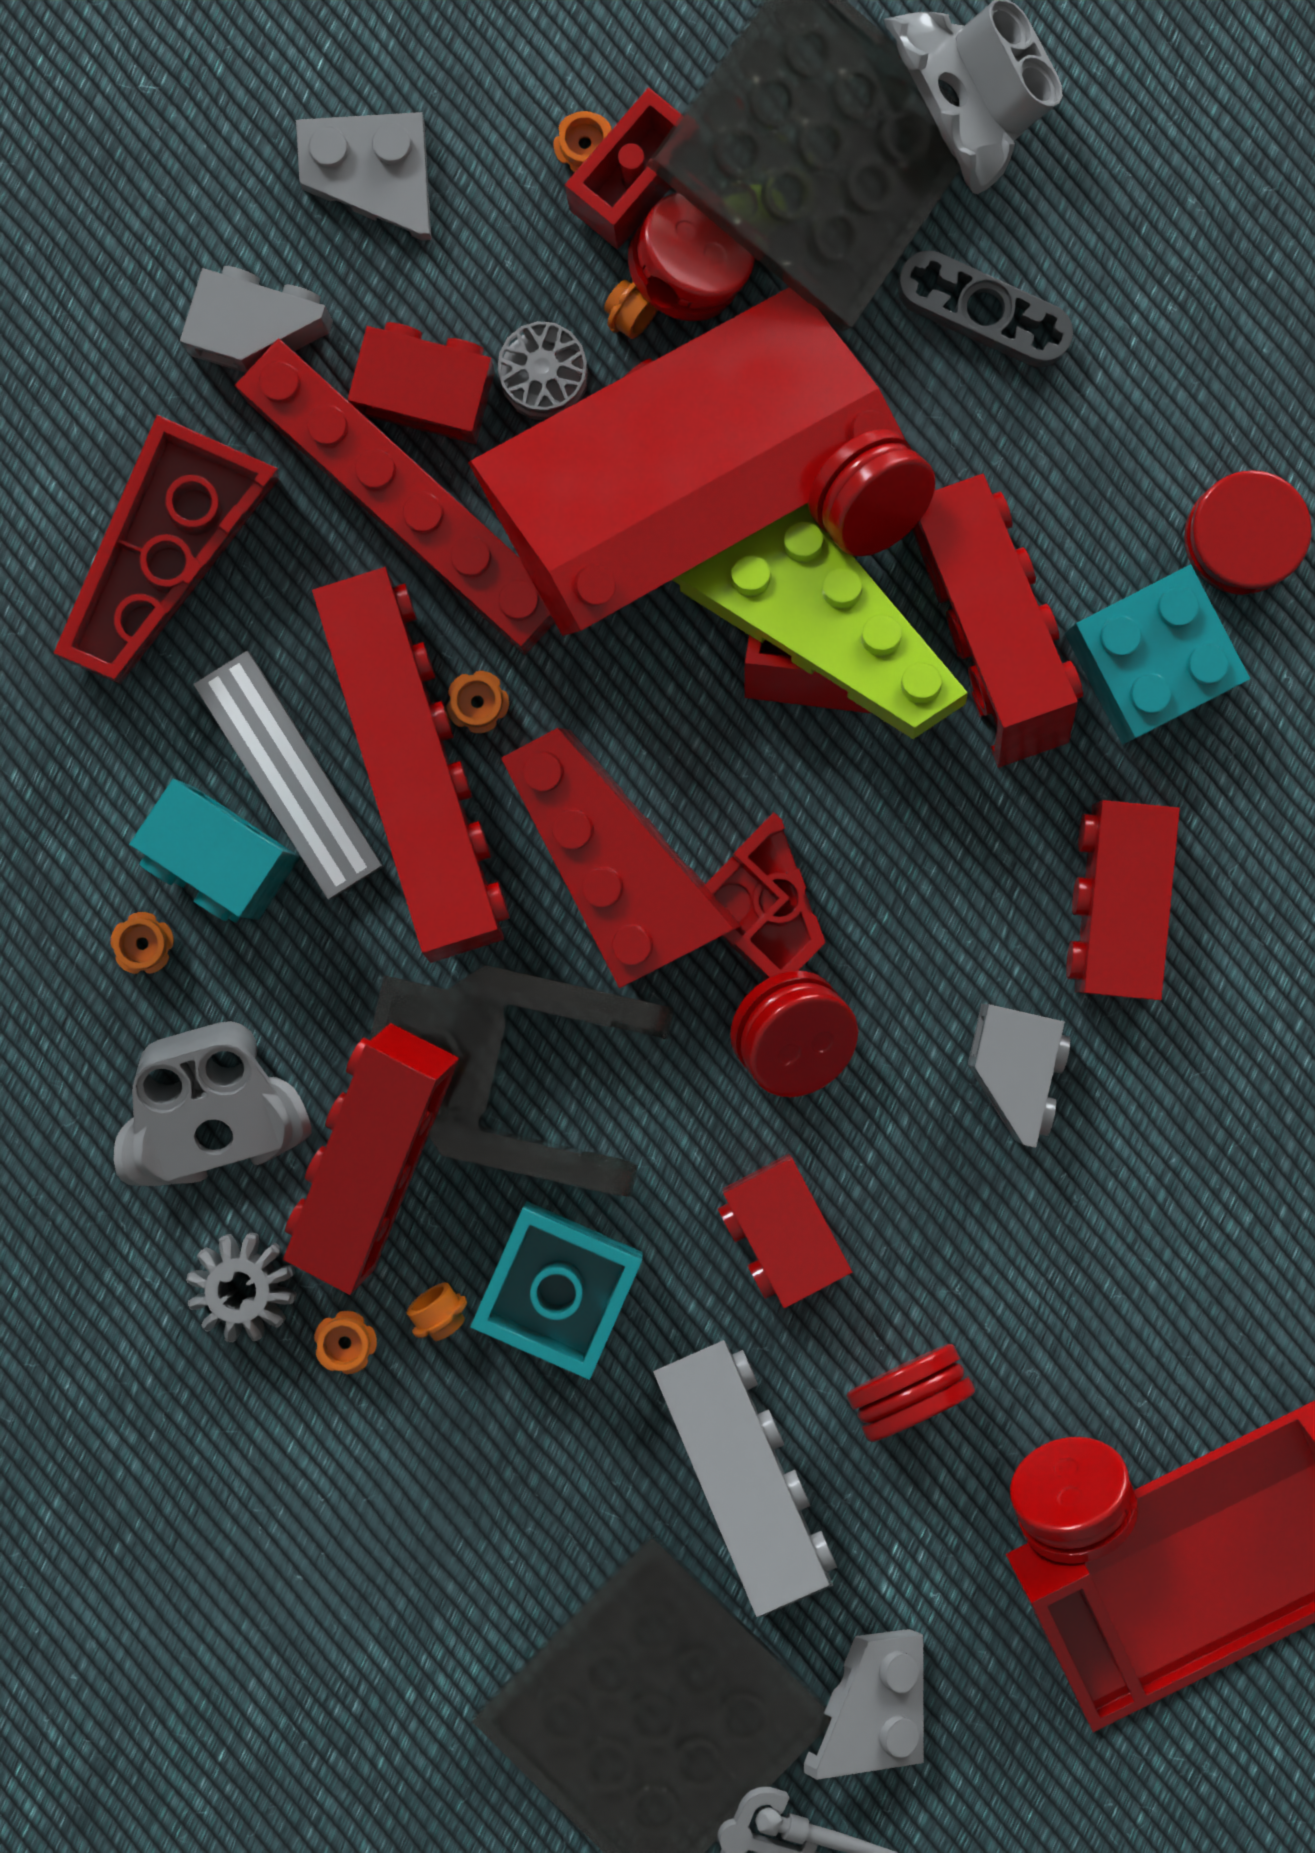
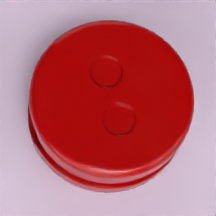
[628,192,755,321]
[809,429,935,557]
[1184,470,1312,595]
[730,971,858,1097]
[847,1344,975,1442]
[1010,1437,1138,1564]

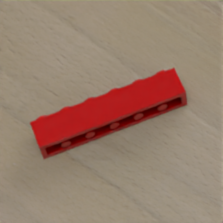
[235,338,555,655]
[312,567,510,963]

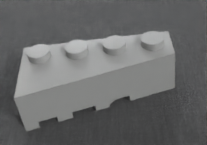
[653,1340,837,1617]

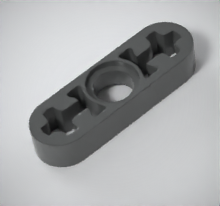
[898,251,1073,368]

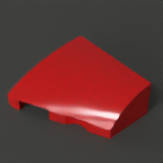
[705,812,826,980]

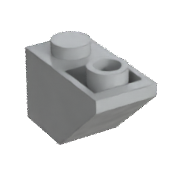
[180,266,333,373]
[968,1004,1071,1148]

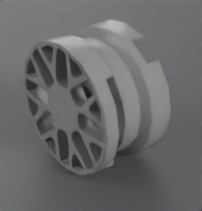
[497,321,588,420]

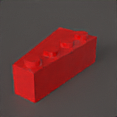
[54,415,279,684]
[912,473,1083,768]
[501,728,742,988]

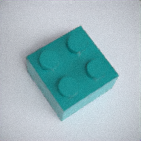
[1064,564,1250,745]
[129,778,300,923]
[470,1201,643,1380]

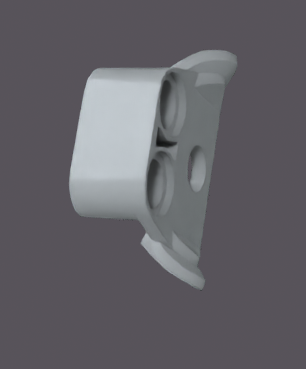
[883,0,1063,194]
[113,1021,312,1186]

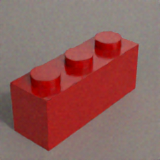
[1066,800,1180,1000]

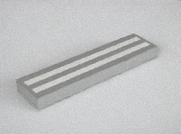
[194,651,384,900]

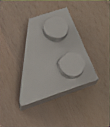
[296,112,431,241]
[804,1629,924,1780]

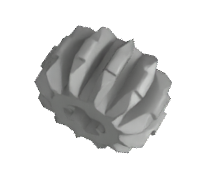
[186,1233,297,1342]

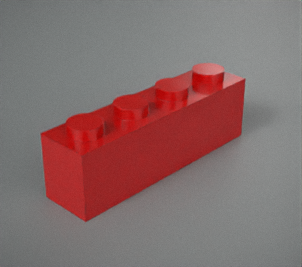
[283,1023,459,1295]

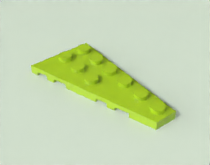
[672,503,968,739]

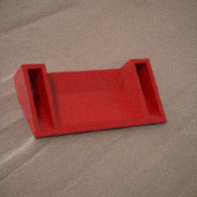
[468,283,905,636]
[1006,1400,1315,1732]

